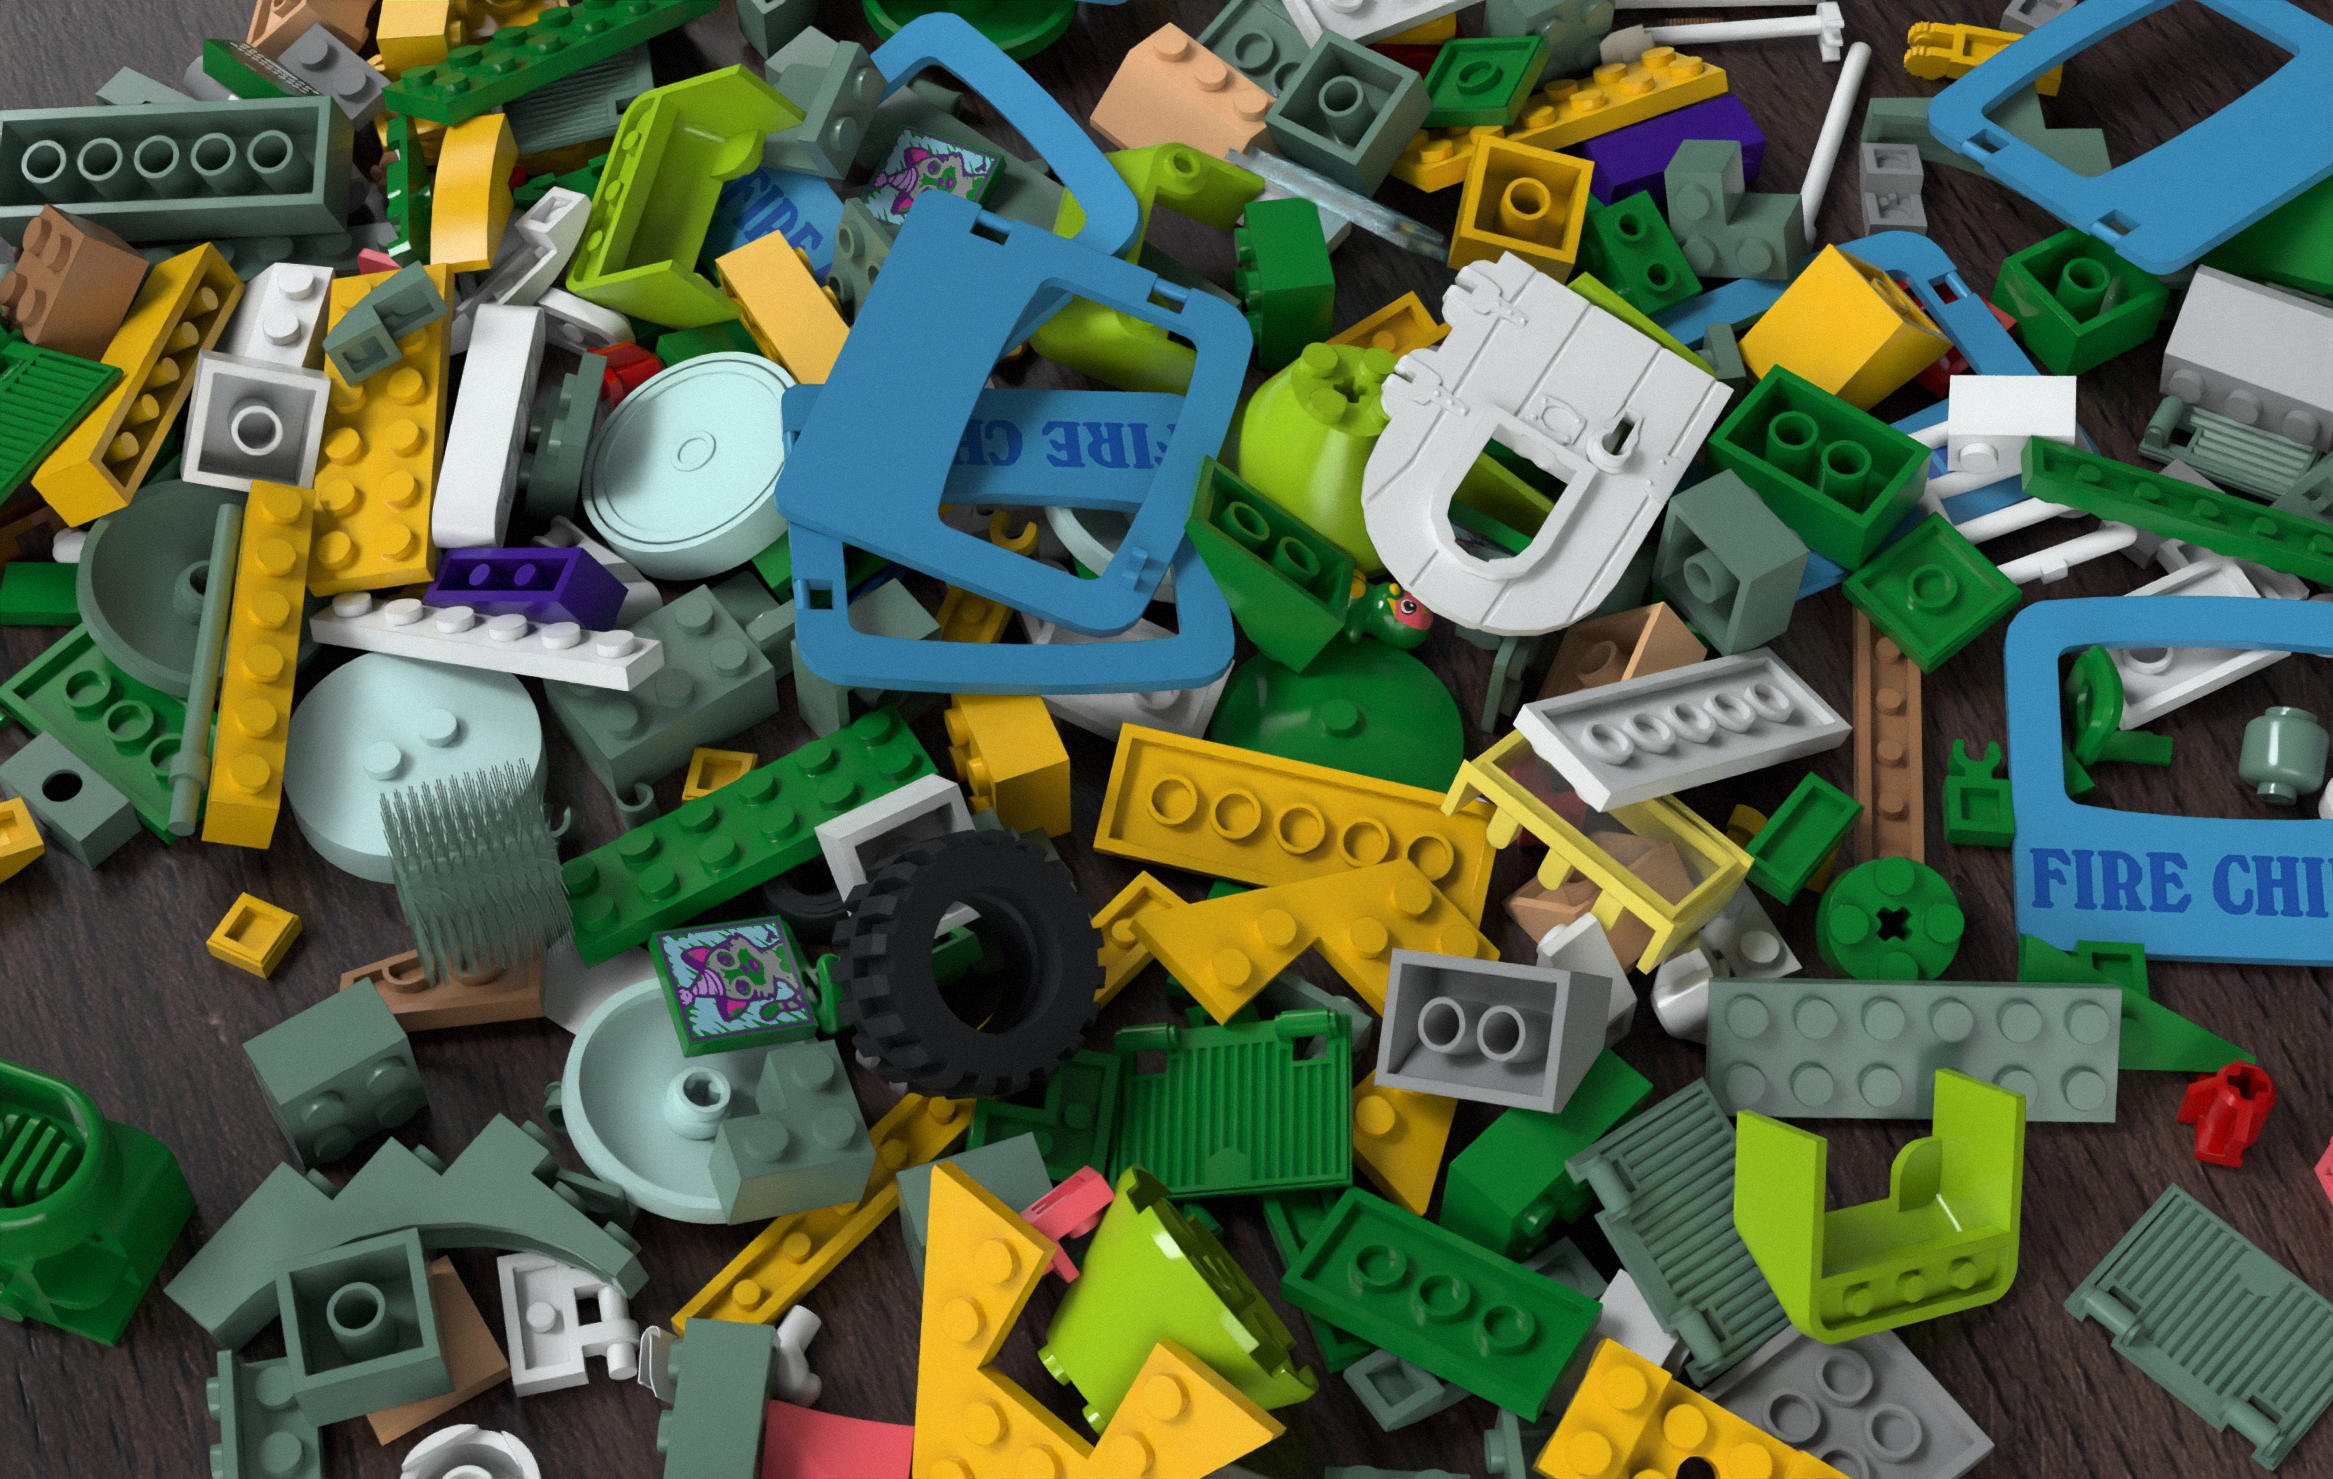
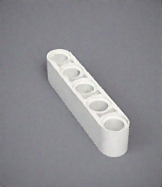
[432,304,546,548]

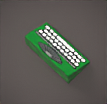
[203,39,325,99]

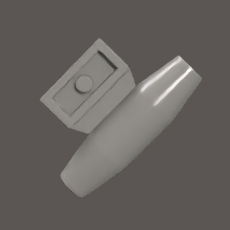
[184,22,392,215]

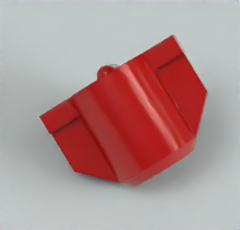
[587,341,665,414]
[2176,1058,2277,1168]

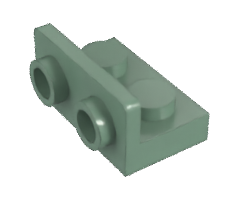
[206,1349,326,1479]

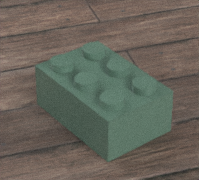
[542,584,780,801]

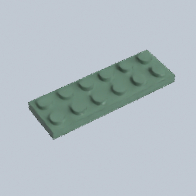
[1705,977,2122,1123]

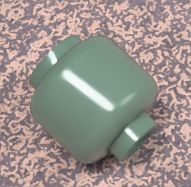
[2238,706,2330,805]

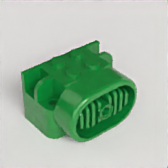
[0,1057,197,1347]

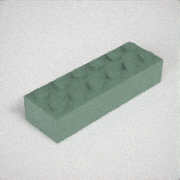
[0,95,355,247]

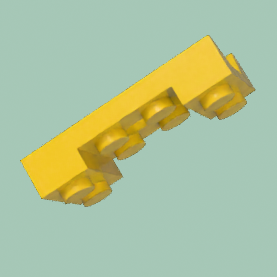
[1530,1337,1852,1479]

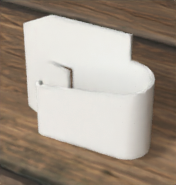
[1599,24,1655,65]
[638,1326,679,1405]

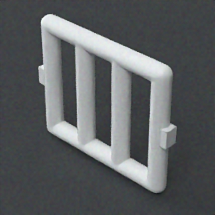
[1908,421,2137,586]

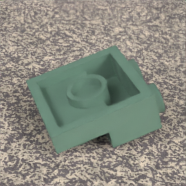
[516,351,608,522]

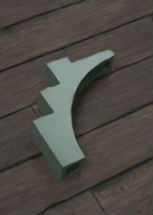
[1861,81,2195,320]
[163,1112,650,1354]

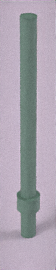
[168,503,244,836]

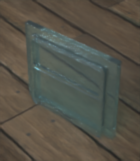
[1225,146,1450,263]

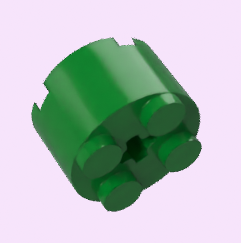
[1815,856,1965,981]

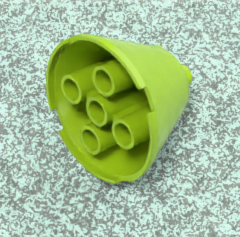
[1216,342,1405,579]
[1038,1164,1319,1437]

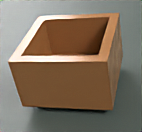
[0,203,150,363]

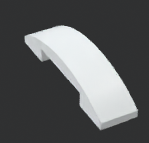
[450,186,592,356]

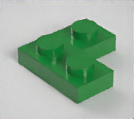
[965,1049,1121,1187]

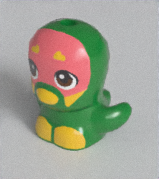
[1338,568,1433,651]

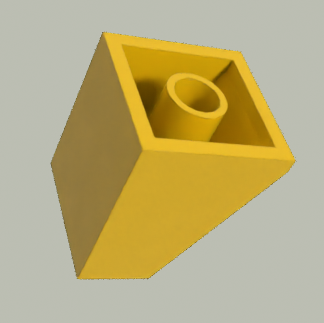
[1737,243,1954,412]

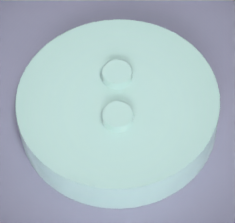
[581,352,797,581]
[283,651,548,884]

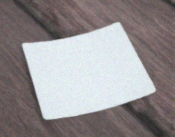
[544,931,657,1035]

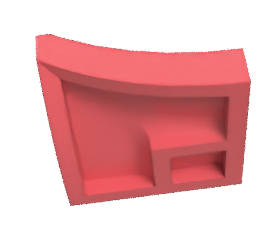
[760,1399,915,1479]

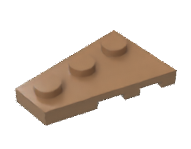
[339,908,548,1032]

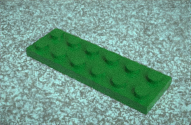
[381,0,721,126]
[549,703,941,970]

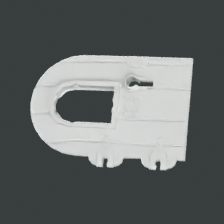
[1361,251,1734,636]

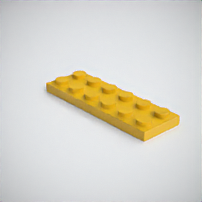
[1388,47,1728,193]
[305,262,455,597]
[1093,722,1498,930]

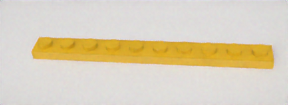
[671,870,1188,1338]

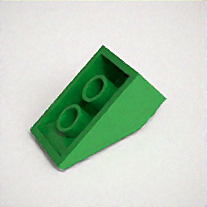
[1183,454,1356,673]

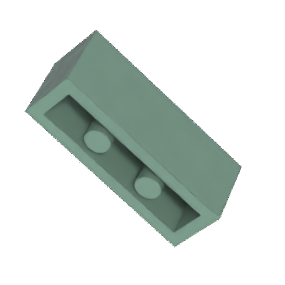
[657,1317,781,1479]

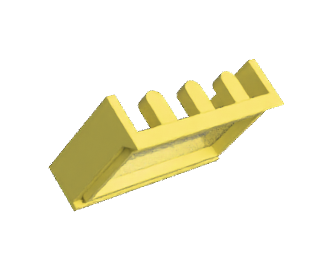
[1440,728,1755,975]

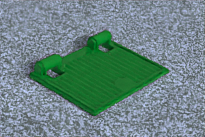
[0,341,124,506]
[1107,1007,1353,1201]

